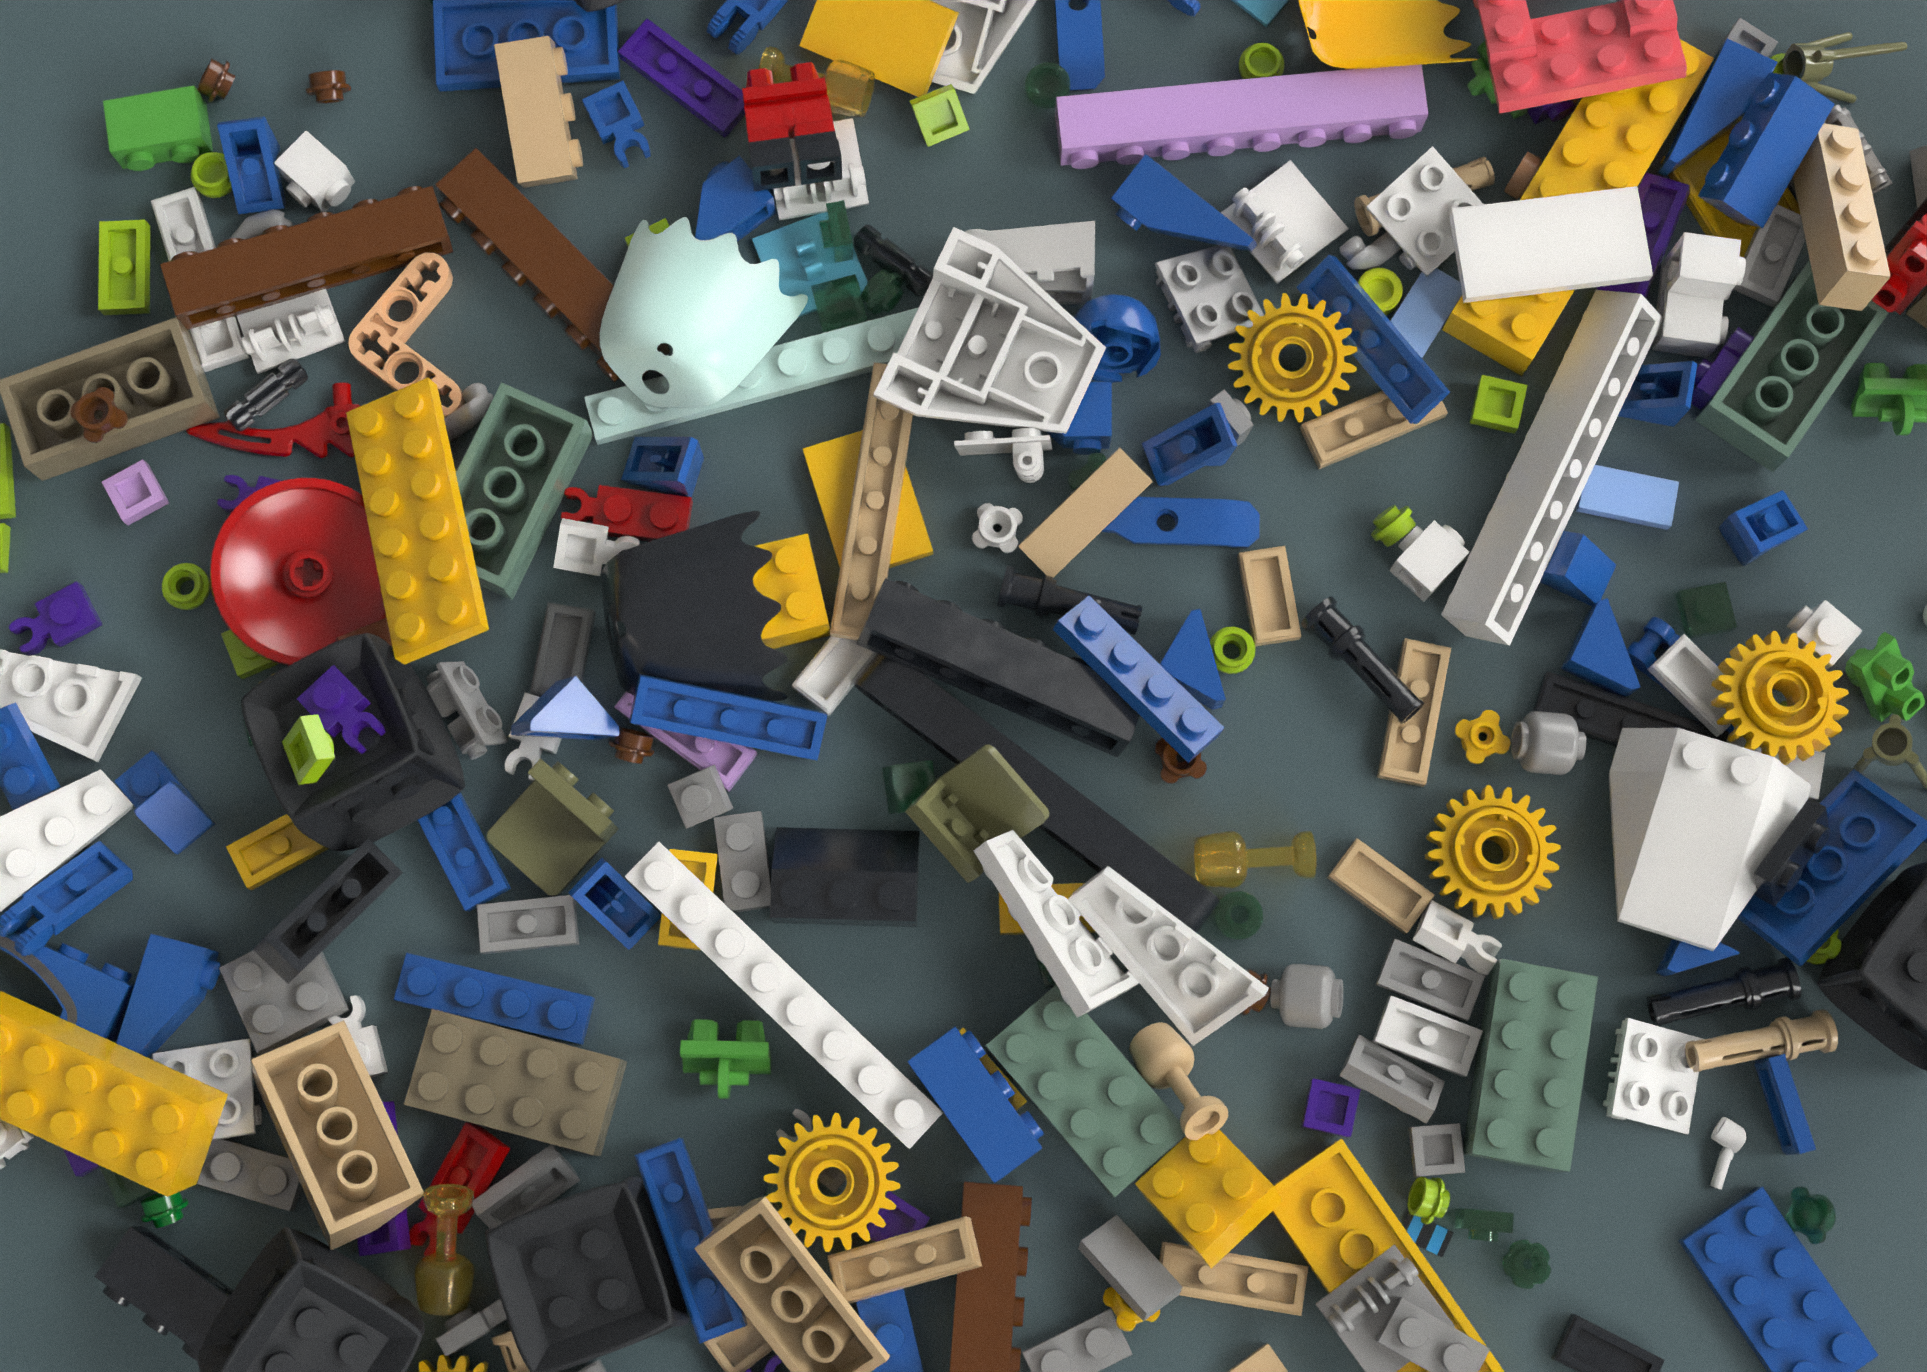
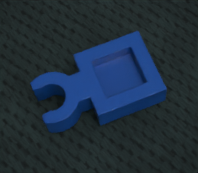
[582,80,651,169]

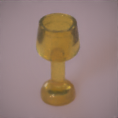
[758,46,875,117]
[1194,831,1316,888]
[415,1184,475,1315]

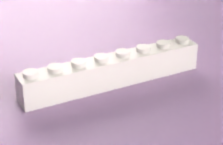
[1441,290,1664,646]
[625,842,943,1149]

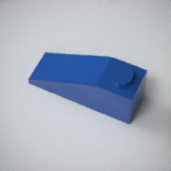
[1658,38,1778,176]
[1111,154,1258,252]
[116,934,220,1058]

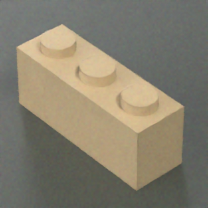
[494,36,583,188]

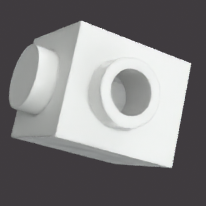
[274,131,355,212]
[1389,520,1469,602]
[1783,600,1862,670]

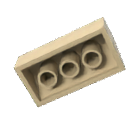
[251,1020,424,1250]
[694,1196,890,1372]

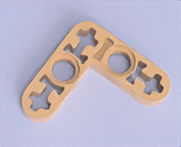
[348,252,465,418]

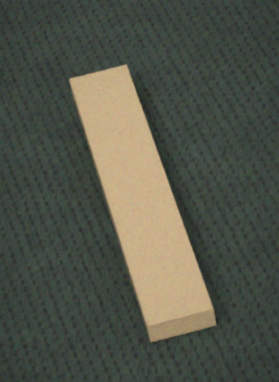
[830,362,914,641]

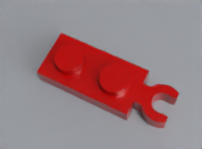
[561,485,693,542]
[409,1122,510,1259]

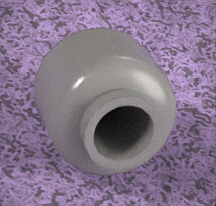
[1511,711,1586,775]
[1270,964,1343,1029]

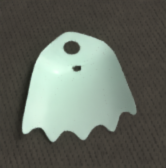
[600,217,808,408]

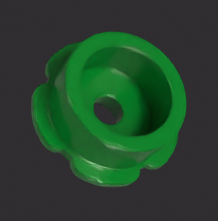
[140,1192,189,1228]

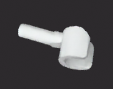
[1710,1117,1746,1190]

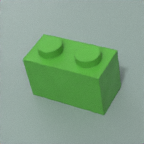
[103,85,213,171]

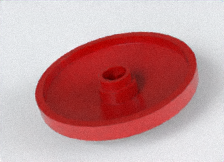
[210,478,387,666]

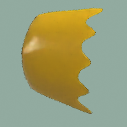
[1298,0,1478,69]

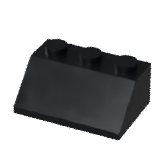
[770,827,920,927]

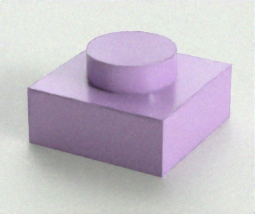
[102,459,169,526]

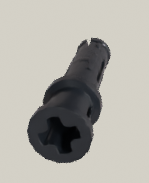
[997,565,1143,635]
[1301,596,1425,724]
[1647,957,1801,1026]

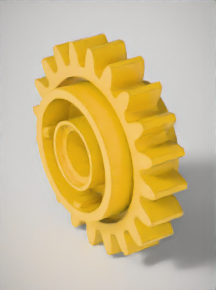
[1228,293,1357,422]
[1711,631,1849,765]
[1424,785,1561,919]
[763,1113,901,1252]

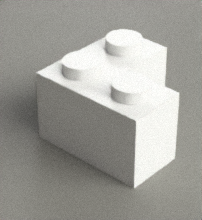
[1652,232,1746,358]

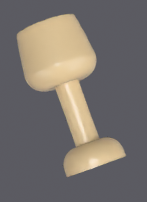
[1129,1022,1228,1140]

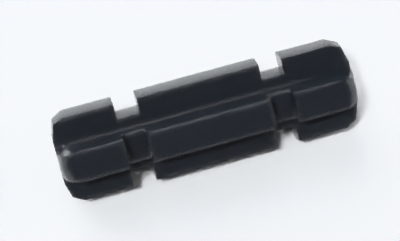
[854,224,933,296]
[224,358,308,432]

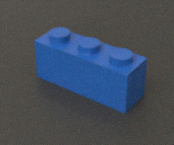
[1698,73,1835,228]
[907,1026,1044,1184]

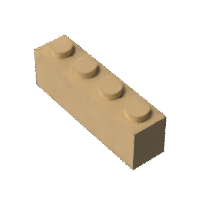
[1793,123,1891,311]

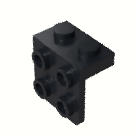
[1754,798,1831,907]

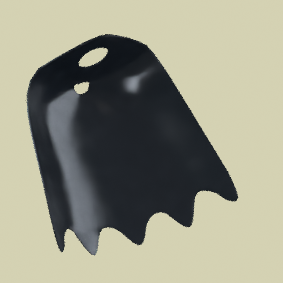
[602,511,788,701]

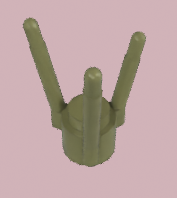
[1783,32,1907,103]
[1851,714,1927,791]

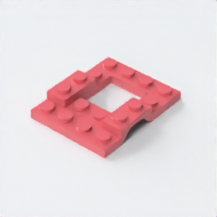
[1473,0,1687,114]

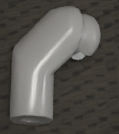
[229,209,293,240]
[1340,231,1402,270]
[444,383,493,443]

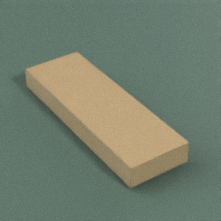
[1300,391,1448,469]
[1018,447,1153,578]
[1377,638,1451,787]
[827,1216,982,1304]
[1159,1242,1309,1316]

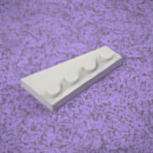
[0,649,142,762]
[0,769,133,915]
[973,830,1139,1018]
[1068,866,1269,1046]

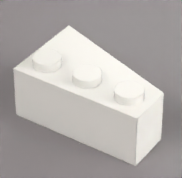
[965,221,1095,305]

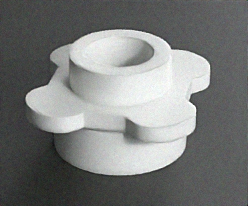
[972,503,1023,553]

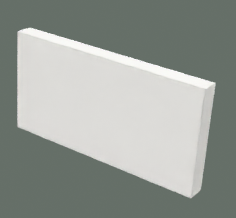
[1449,186,1653,303]

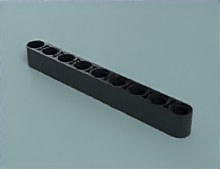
[853,653,1220,933]

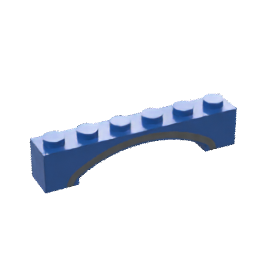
[0,926,134,1041]

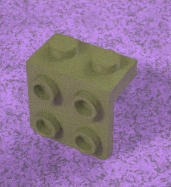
[905,745,1049,883]
[487,758,619,897]

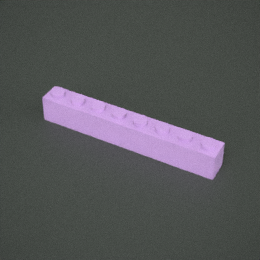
[1055,64,1428,169]

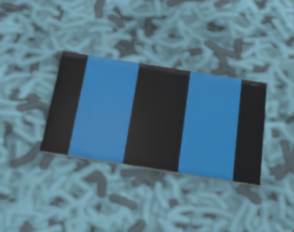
[1403,1212,1454,1258]

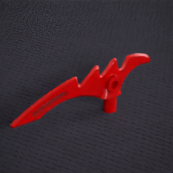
[186,382,360,458]

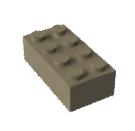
[0,317,220,481]
[404,1009,627,1156]

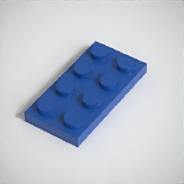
[433,0,621,92]
[1737,769,1927,967]
[1678,1187,1879,1372]

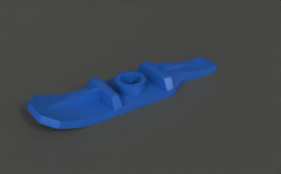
[1055,0,1105,91]
[1101,497,1260,549]

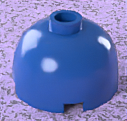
[1074,294,1161,383]

